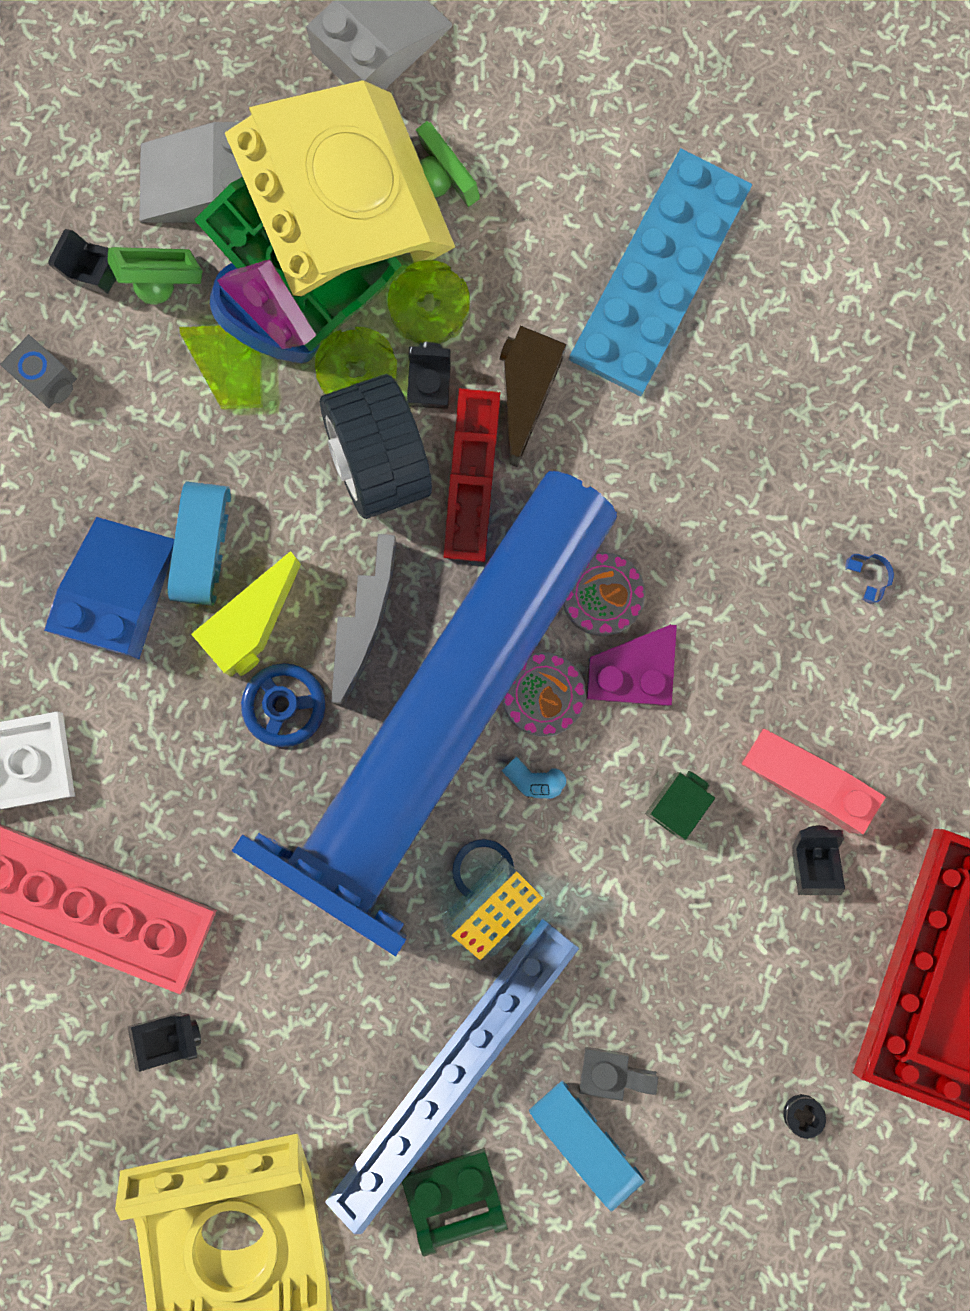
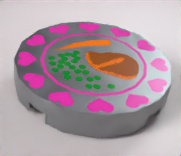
[563,552,646,636]
[503,652,586,737]

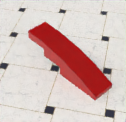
[443,388,501,562]

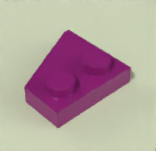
[217,259,316,349]
[586,624,677,706]

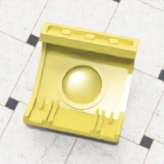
[225,80,455,296]
[115,1134,333,1311]

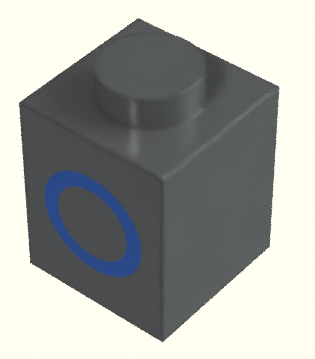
[0,334,77,408]

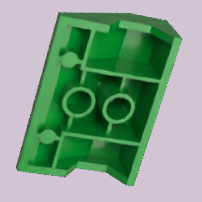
[194,176,408,352]

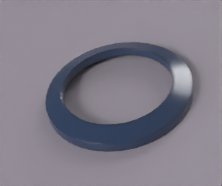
[452,839,515,902]

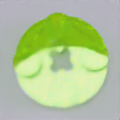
[388,260,470,344]
[315,327,398,395]

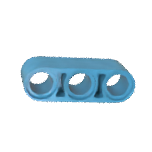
[168,481,231,606]
[529,1080,645,1212]

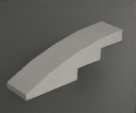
[332,534,397,705]

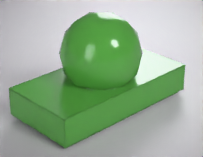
[416,121,480,207]
[107,247,202,305]

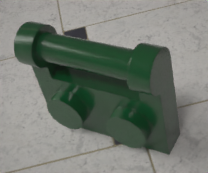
[402,1148,508,1257]

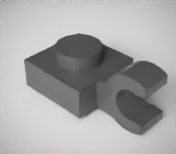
[579,1047,659,1101]

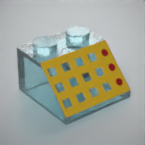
[442,856,543,960]

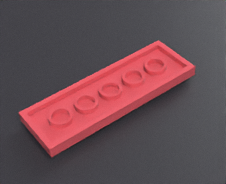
[0,824,217,994]

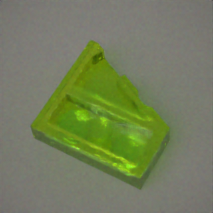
[179,325,263,409]

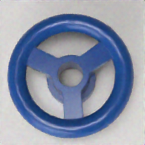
[241,663,326,747]

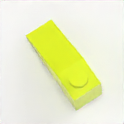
[191,551,301,677]

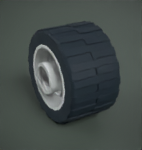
[319,374,432,519]

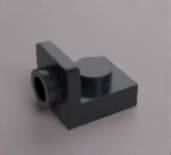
[407,342,451,409]

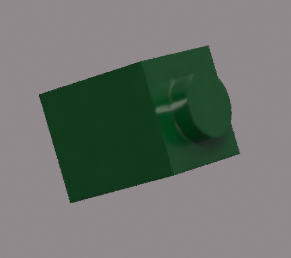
[645,771,715,840]

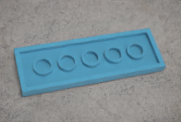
[569,148,753,397]

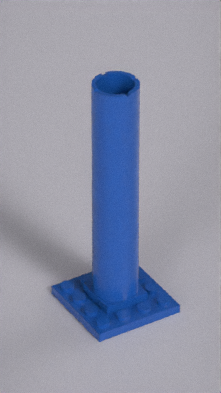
[232,471,617,957]

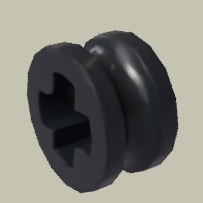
[783,1094,826,1139]

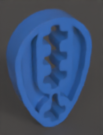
[210,263,319,363]

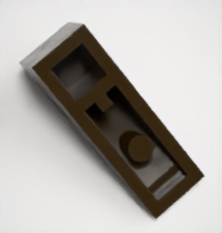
[499,325,567,467]

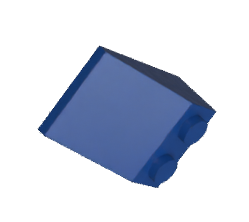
[44,517,174,659]

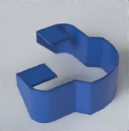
[845,553,894,604]

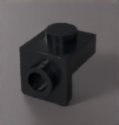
[48,229,117,294]
[792,825,845,895]
[127,1012,201,1072]

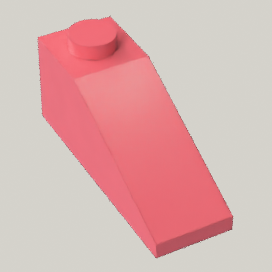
[742,729,886,834]

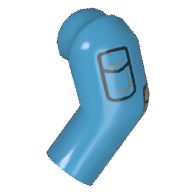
[501,756,567,799]

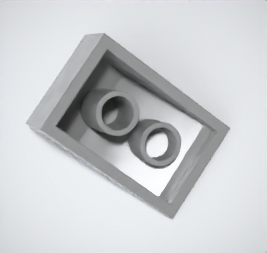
[306,0,452,90]
[139,122,242,223]

